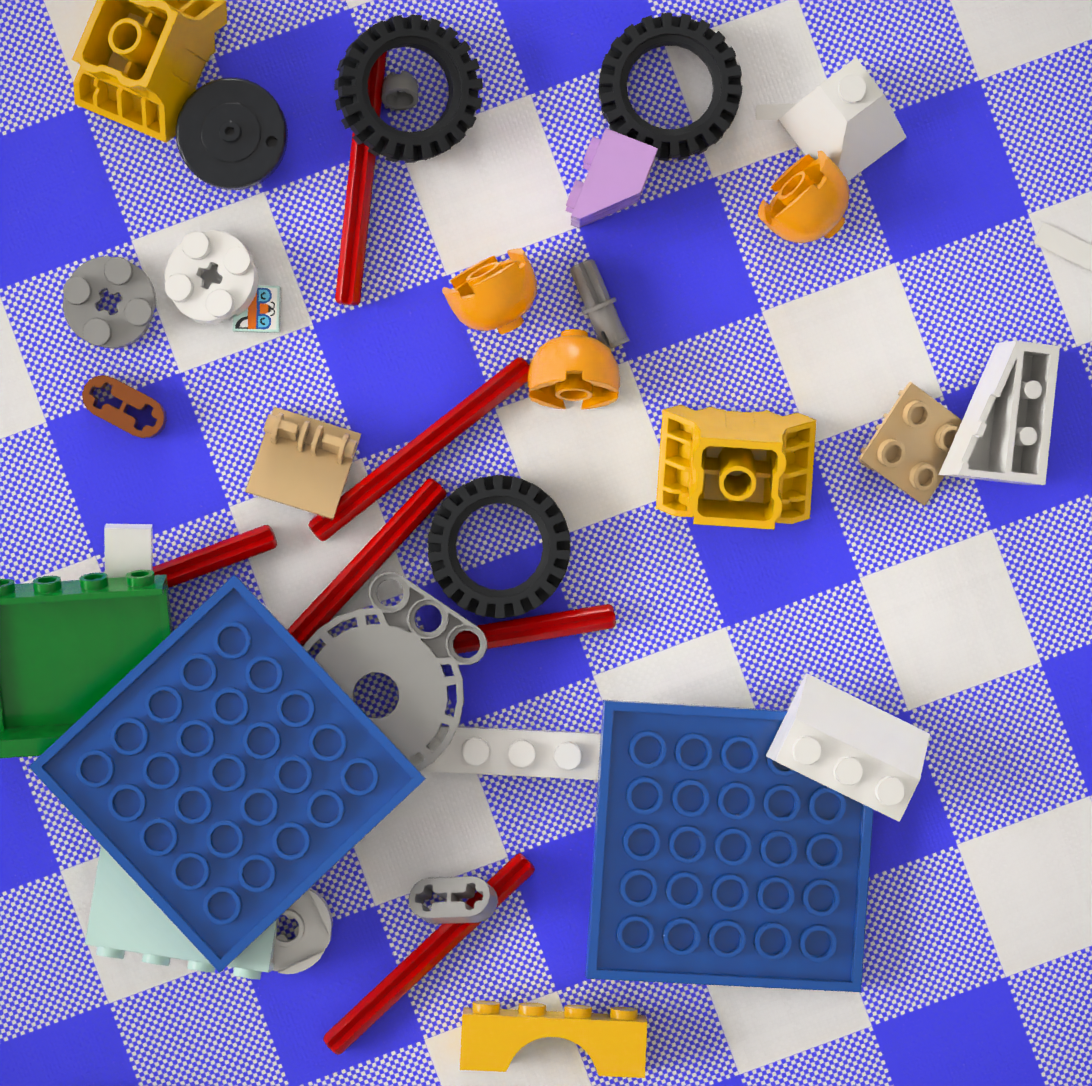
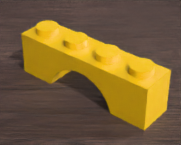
[460,1000,647,1078]

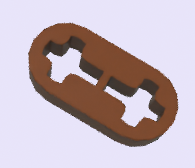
[82,375,167,439]

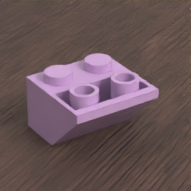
[565,128,658,228]

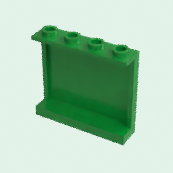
[0,570,172,758]

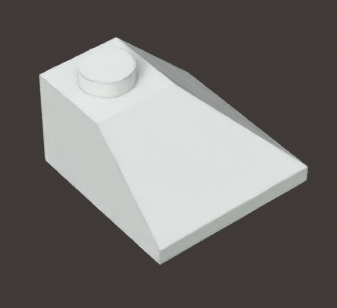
[778,57,907,182]

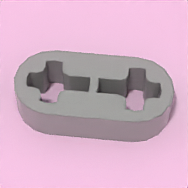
[408,876,498,924]

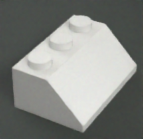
[766,673,930,822]

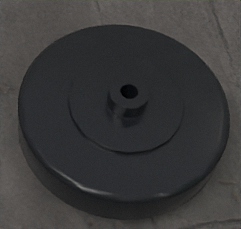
[176,78,288,190]

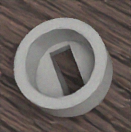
[381,71,418,110]

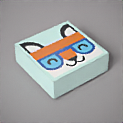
[233,286,281,333]

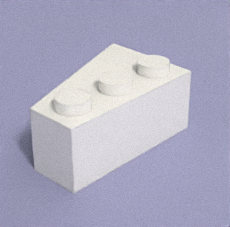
[938,341,1060,485]

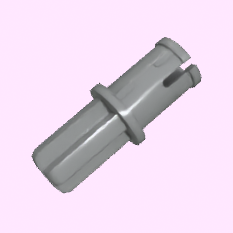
[570,259,630,349]

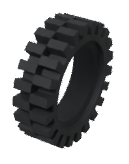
[598,12,743,161]
[334,15,483,163]
[427,475,571,618]

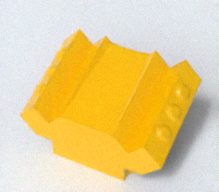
[72,0,227,143]
[656,405,816,530]

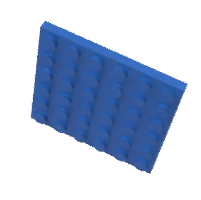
[29,575,426,973]
[585,700,873,992]

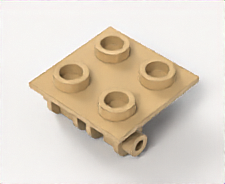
[858,382,962,506]
[245,407,361,519]

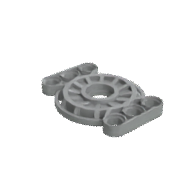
[303,572,488,771]

